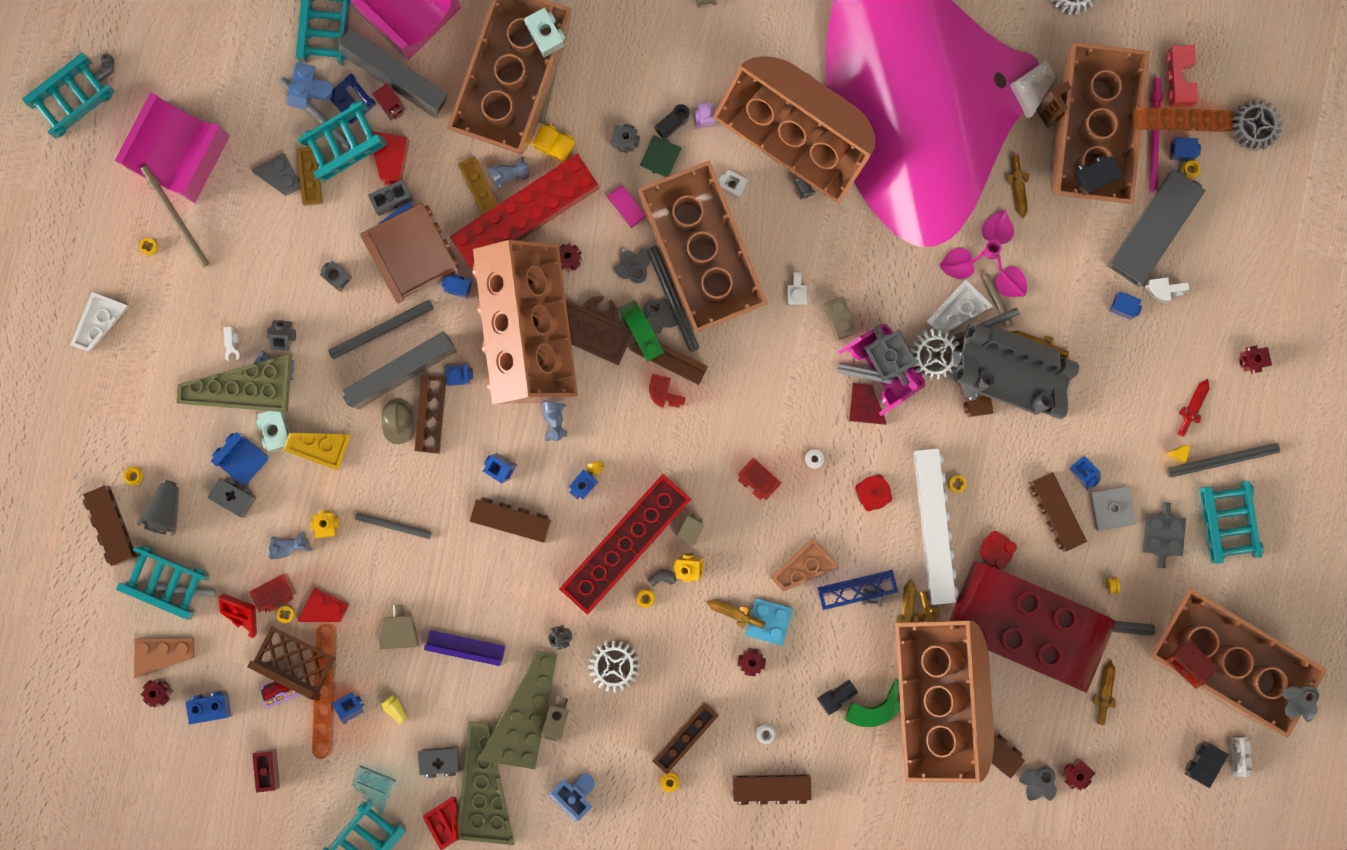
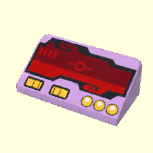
[260,673,301,709]

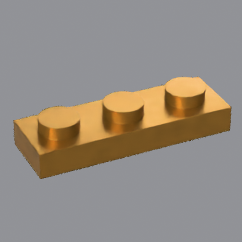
[296,147,323,206]
[458,156,498,215]

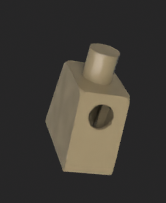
[380,605,419,649]
[541,696,569,742]

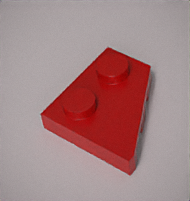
[297,587,350,622]
[219,593,257,639]
[422,797,459,850]

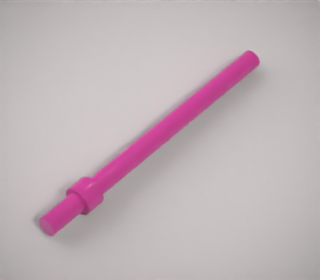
[1149,78,1163,192]

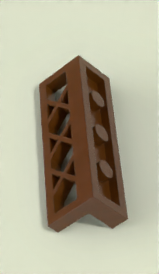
[1036,81,1071,128]
[631,341,708,385]
[415,374,446,454]

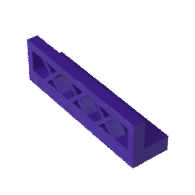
[424,630,506,666]

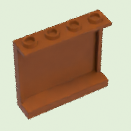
[360,202,460,304]

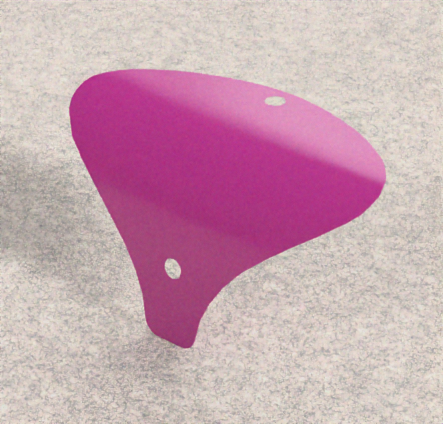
[826,0,1046,247]

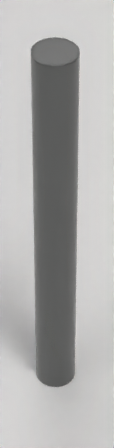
[953,307,1020,342]
[355,513,432,539]

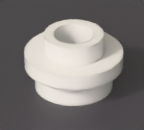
[805,449,824,469]
[756,724,776,744]

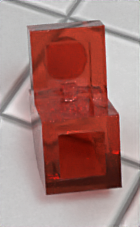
[649,374,686,409]

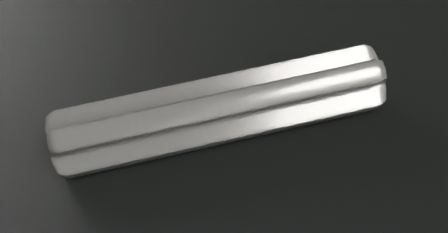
[837,362,893,384]

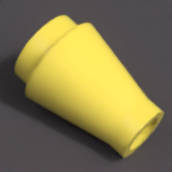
[381,694,408,724]

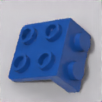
[211,432,268,486]

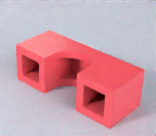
[1165,45,1198,107]

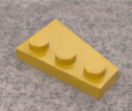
[283,433,351,470]

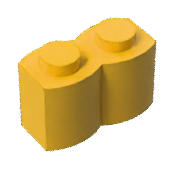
[531,124,576,163]

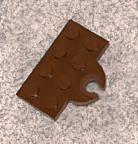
[566,296,633,366]

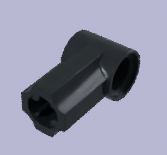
[654,104,690,140]
[818,679,858,715]

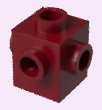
[559,243,582,273]
[1239,345,1272,374]
[738,648,766,676]
[140,678,174,708]
[1062,758,1096,791]

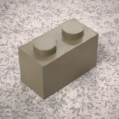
[824,296,856,341]
[677,514,705,546]

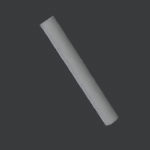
[156,584,216,597]

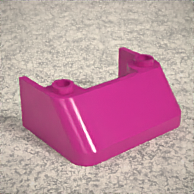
[838,323,925,416]

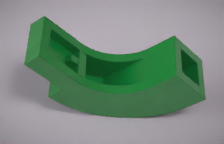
[618,300,664,362]
[844,678,901,727]

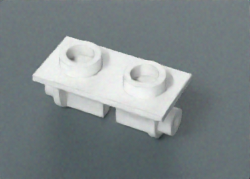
[1230,736,1253,777]

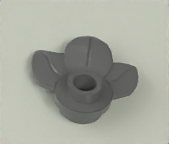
[614,248,650,283]
[643,299,678,334]
[1282,685,1319,722]
[1019,766,1057,801]

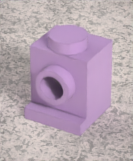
[694,103,716,129]

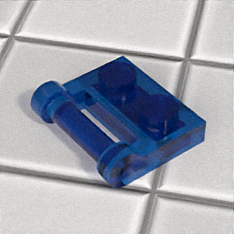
[330,74,377,125]

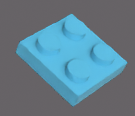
[746,598,793,646]

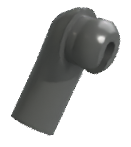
[94,54,115,82]
[647,569,677,587]

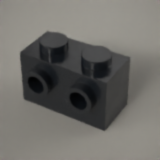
[1073,155,1123,196]
[1185,741,1229,788]

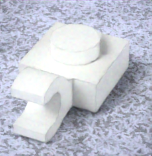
[787,272,807,305]
[224,327,241,361]

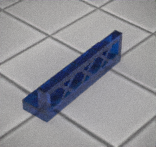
[817,570,898,611]

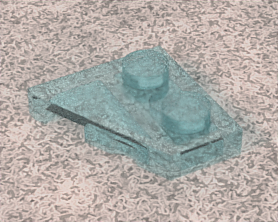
[352,765,396,815]

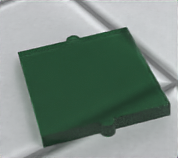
[640,135,682,177]

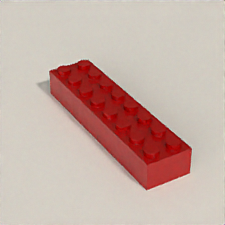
[449,153,599,272]
[559,474,692,615]

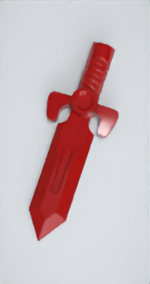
[1177,379,1210,437]

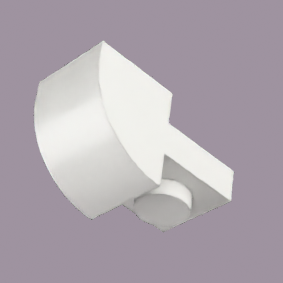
[1144,277,1189,303]

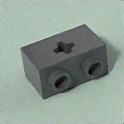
[368,179,414,216]
[207,477,256,518]
[418,747,461,778]

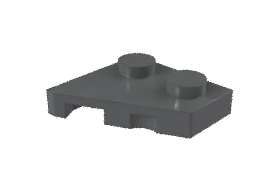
[251,153,301,196]

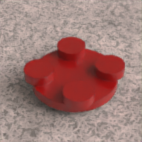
[855,475,892,511]
[979,531,1017,569]

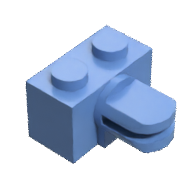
[287,62,333,110]
[547,774,595,821]

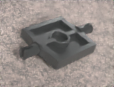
[865,325,917,386]
[1143,502,1186,568]

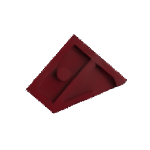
[849,383,886,425]

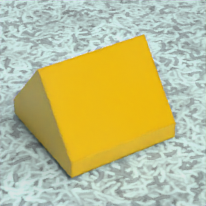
[1166,445,1190,463]

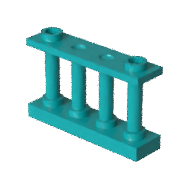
[295,0,352,66]
[22,52,115,138]
[297,101,388,182]
[1199,481,1264,564]
[116,545,210,620]
[322,798,406,850]

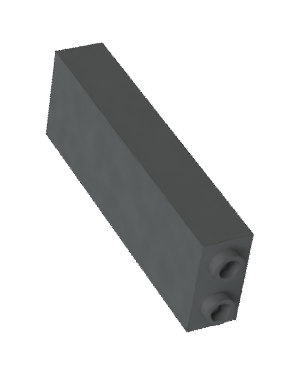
[338,28,448,118]
[1107,169,1206,287]
[343,331,457,410]

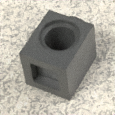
[320,261,352,292]

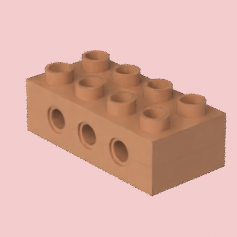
[472,240,578,404]

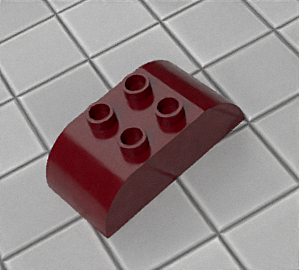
[949,561,1116,693]

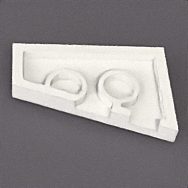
[1010,61,1056,118]
[927,280,993,335]
[70,292,129,352]

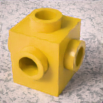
[311,510,340,538]
[674,553,704,582]

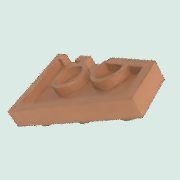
[770,538,839,592]
[134,638,194,678]

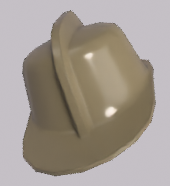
[382,398,413,445]

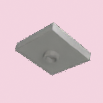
[1090,486,1136,531]

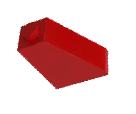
[372,131,410,186]

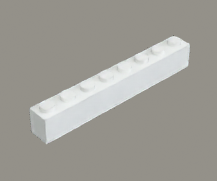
[913,448,958,605]

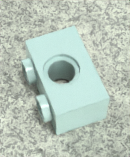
[524,8,565,57]
[256,411,290,452]

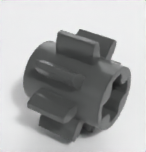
[548,625,572,650]

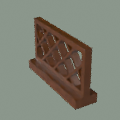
[247,626,336,701]

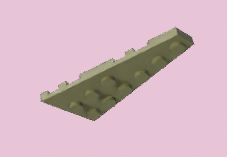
[177,354,292,412]
[477,651,557,769]
[458,721,515,845]

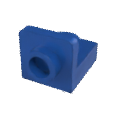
[445,364,473,386]
[1070,456,1101,490]

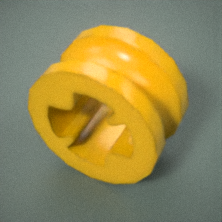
[139,238,158,256]
[948,475,967,493]
[1106,576,1120,595]
[276,606,295,623]

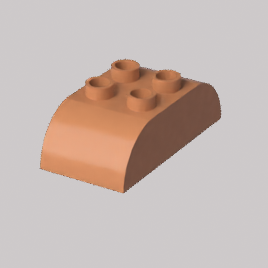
[447,0,571,154]
[1050,42,1150,204]
[713,56,875,204]
[638,160,768,333]
[1149,588,1327,738]
[895,621,994,783]

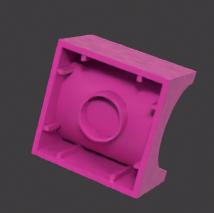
[350,0,461,61]
[115,92,230,203]

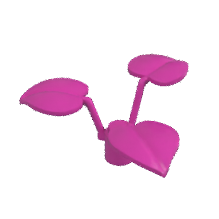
[940,210,1027,297]

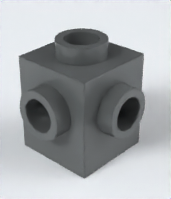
[611,124,640,153]
[267,320,296,351]

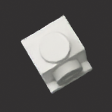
[718,169,748,200]

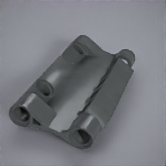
[953,322,1079,419]

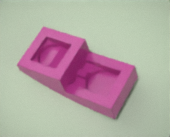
[607,185,646,228]

